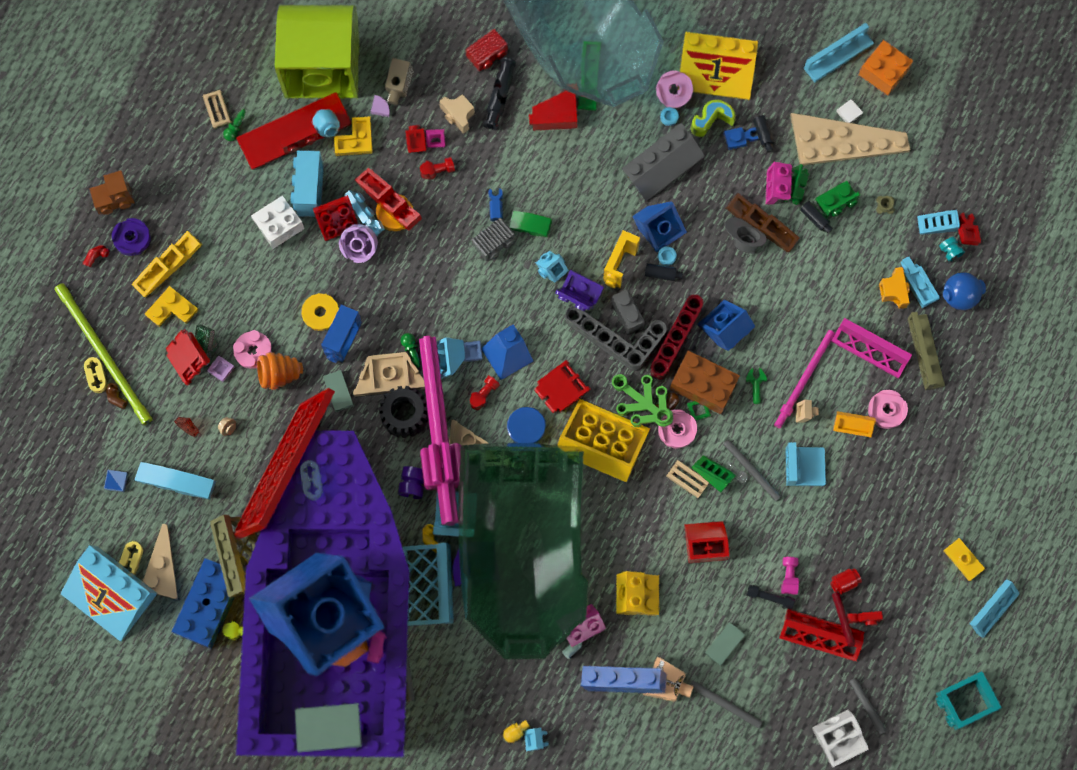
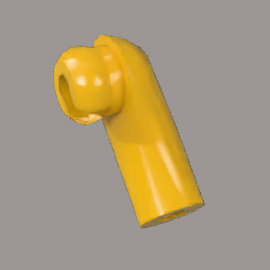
[422,524,439,553]

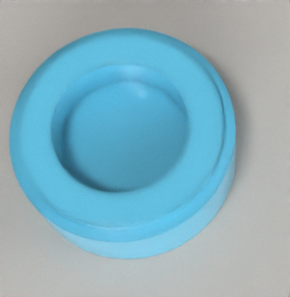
[660,107,679,126]
[658,247,677,266]

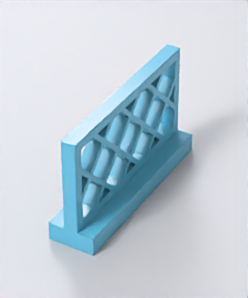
[403,543,453,626]

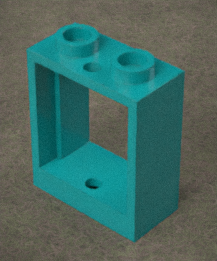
[936,671,1002,730]

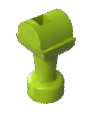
[222,621,243,640]

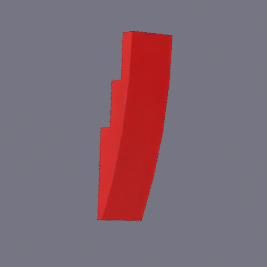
[355,168,422,231]

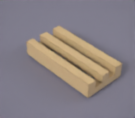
[203,90,231,129]
[666,460,709,498]

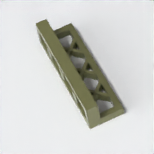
[908,312,945,390]

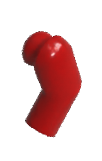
[83,245,110,267]

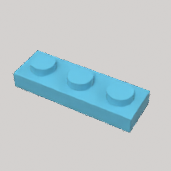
[970,579,1020,638]

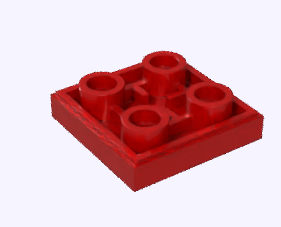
[312,195,358,241]

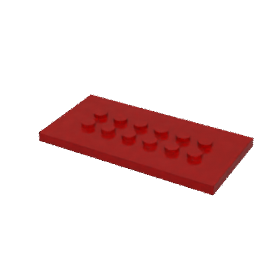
[234,388,335,540]

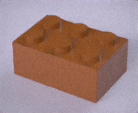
[669,351,740,414]

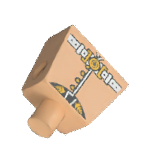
[643,657,694,702]

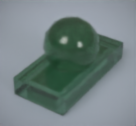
[195,324,219,367]

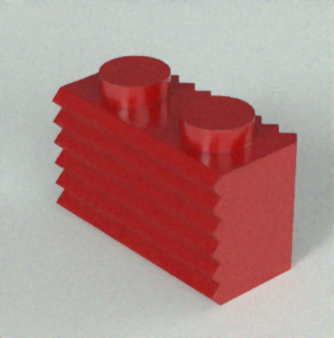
[465,29,508,71]

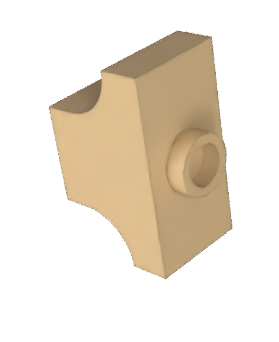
[439,95,475,134]

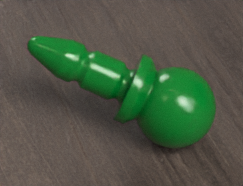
[223,109,246,142]
[401,333,420,368]

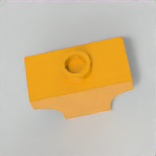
[879,267,910,309]

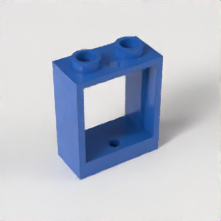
[321,305,362,363]

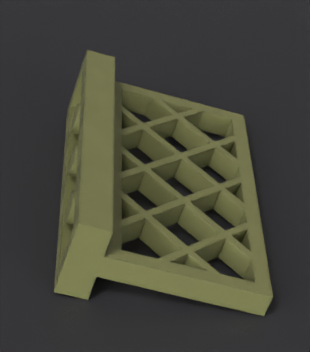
[210,515,258,597]

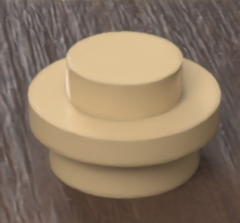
[218,417,236,436]

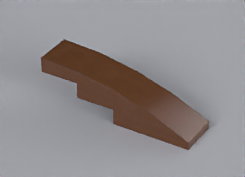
[725,193,799,252]

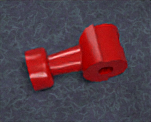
[420,157,455,180]
[470,375,500,410]

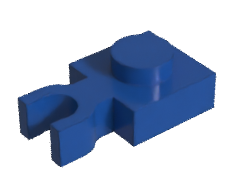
[724,127,759,150]

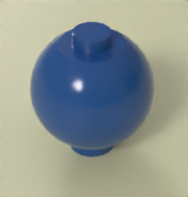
[943,272,986,310]

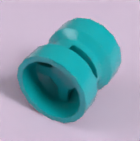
[939,236,965,262]

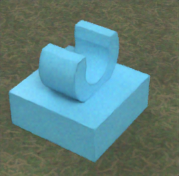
[524,728,549,751]

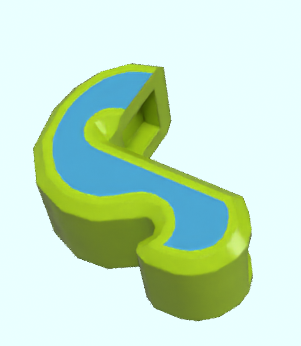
[691,100,736,137]

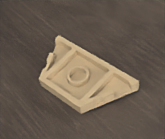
[353,352,425,397]

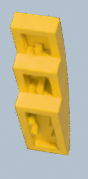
[132,231,203,297]

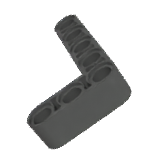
[565,306,667,371]

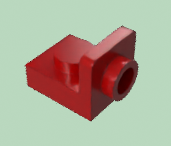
[405,125,426,153]

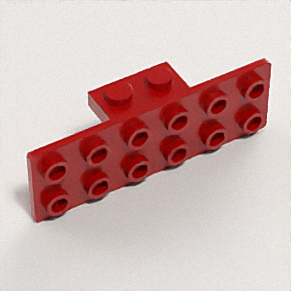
[236,92,352,170]

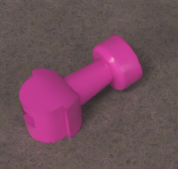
[781,557,799,595]

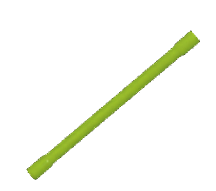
[54,283,153,425]

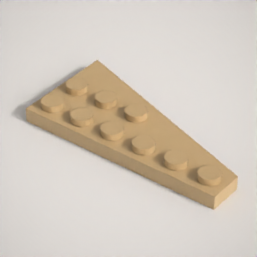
[791,113,910,165]

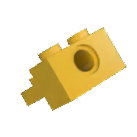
[616,571,659,615]

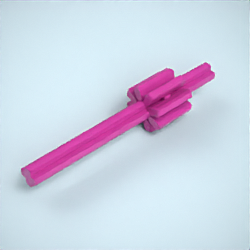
[419,336,467,526]

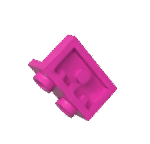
[766,162,792,205]

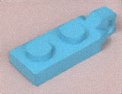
[345,190,384,236]
[900,257,940,308]

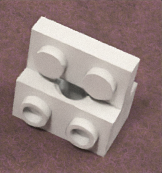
[251,196,304,249]
[812,710,869,767]

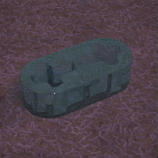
[300,461,323,500]

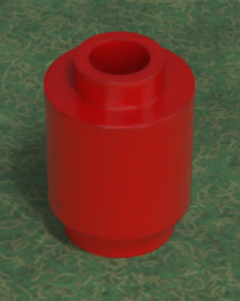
[830,568,862,595]

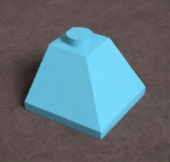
[437,337,465,379]

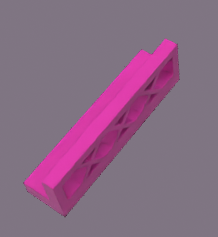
[831,318,912,378]

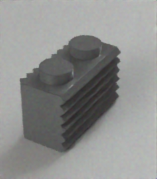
[472,218,515,261]
[611,289,645,335]

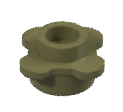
[876,196,895,214]

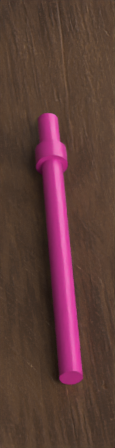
[774,330,835,429]

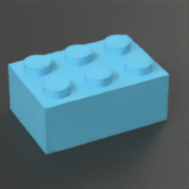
[291,151,324,217]

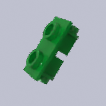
[784,164,809,205]

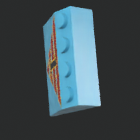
[61,545,157,641]

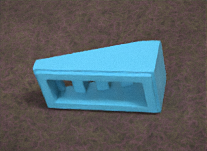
[917,210,960,234]

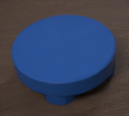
[507,407,546,447]

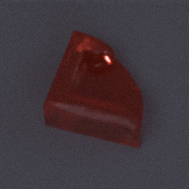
[174,417,199,437]

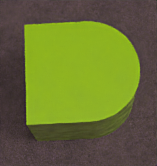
[275,5,359,98]

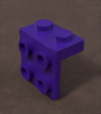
[555,270,605,311]

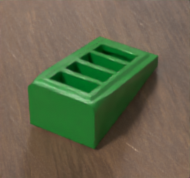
[691,456,736,493]

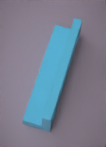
[804,23,874,82]

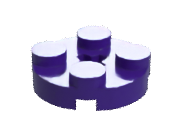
[112,218,151,256]

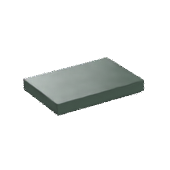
[295,704,361,753]

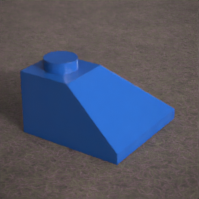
[632,202,687,252]
[481,324,533,380]

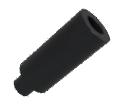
[753,115,775,152]
[800,201,833,234]
[645,263,683,281]

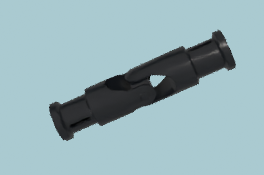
[483,57,516,131]

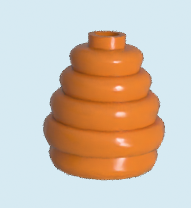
[257,352,303,390]

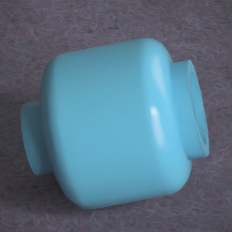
[312,109,340,137]

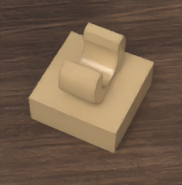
[796,400,819,423]

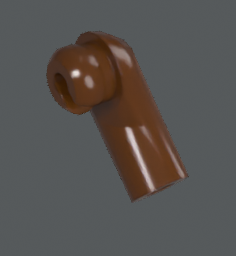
[106,383,128,410]
[654,392,679,410]

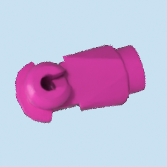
[367,630,386,664]

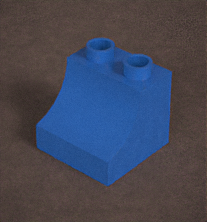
[249,553,384,675]

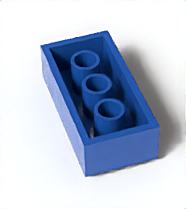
[171,558,235,649]

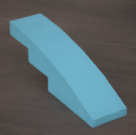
[135,462,216,500]

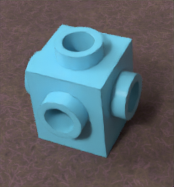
[535,251,569,282]

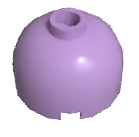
[339,224,378,263]

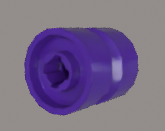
[397,466,424,499]

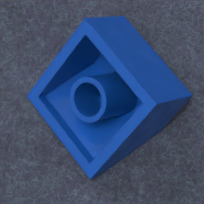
[697,300,755,351]

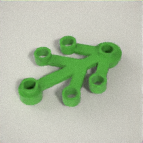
[612,374,673,427]

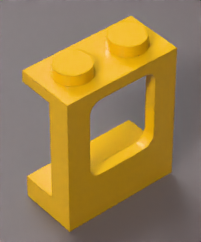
[603,230,640,288]

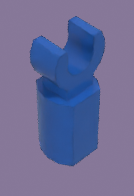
[489,189,503,222]

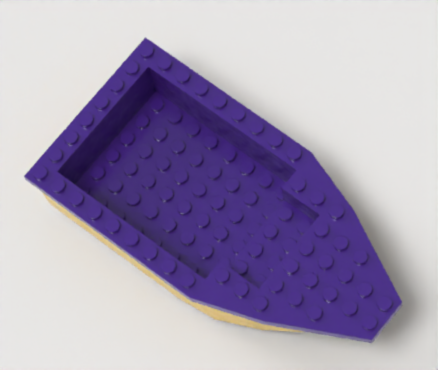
[236,430,410,758]

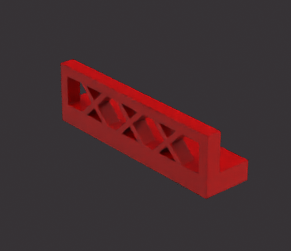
[779,609,864,661]

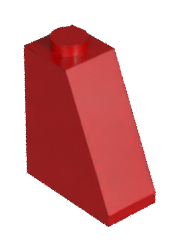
[529,88,577,131]

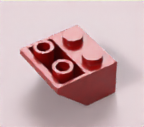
[684,521,730,564]

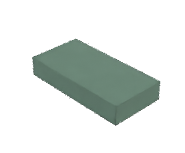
[323,370,354,412]
[705,622,745,666]

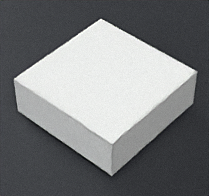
[836,99,863,123]

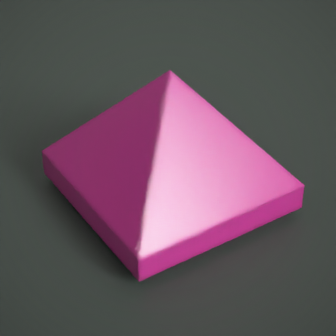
[426,129,445,148]

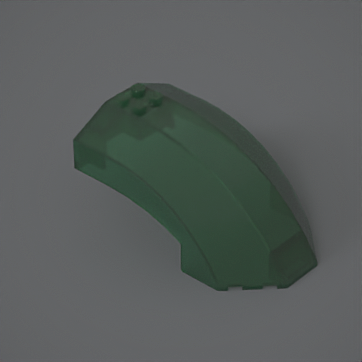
[458,443,588,659]

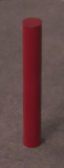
[832,593,856,647]

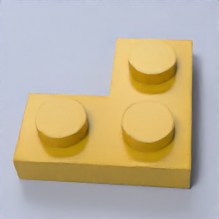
[334,117,372,156]
[145,286,198,327]

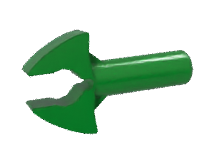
[745,368,767,404]

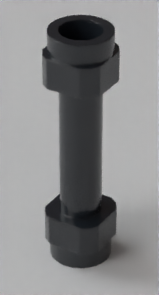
[746,584,795,610]

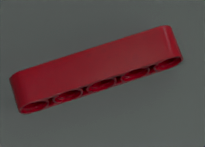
[650,294,703,380]

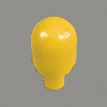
[503,720,530,743]

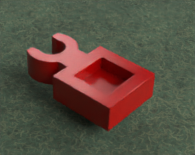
[958,213,981,245]
[847,611,883,626]

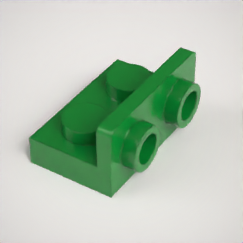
[815,180,861,218]

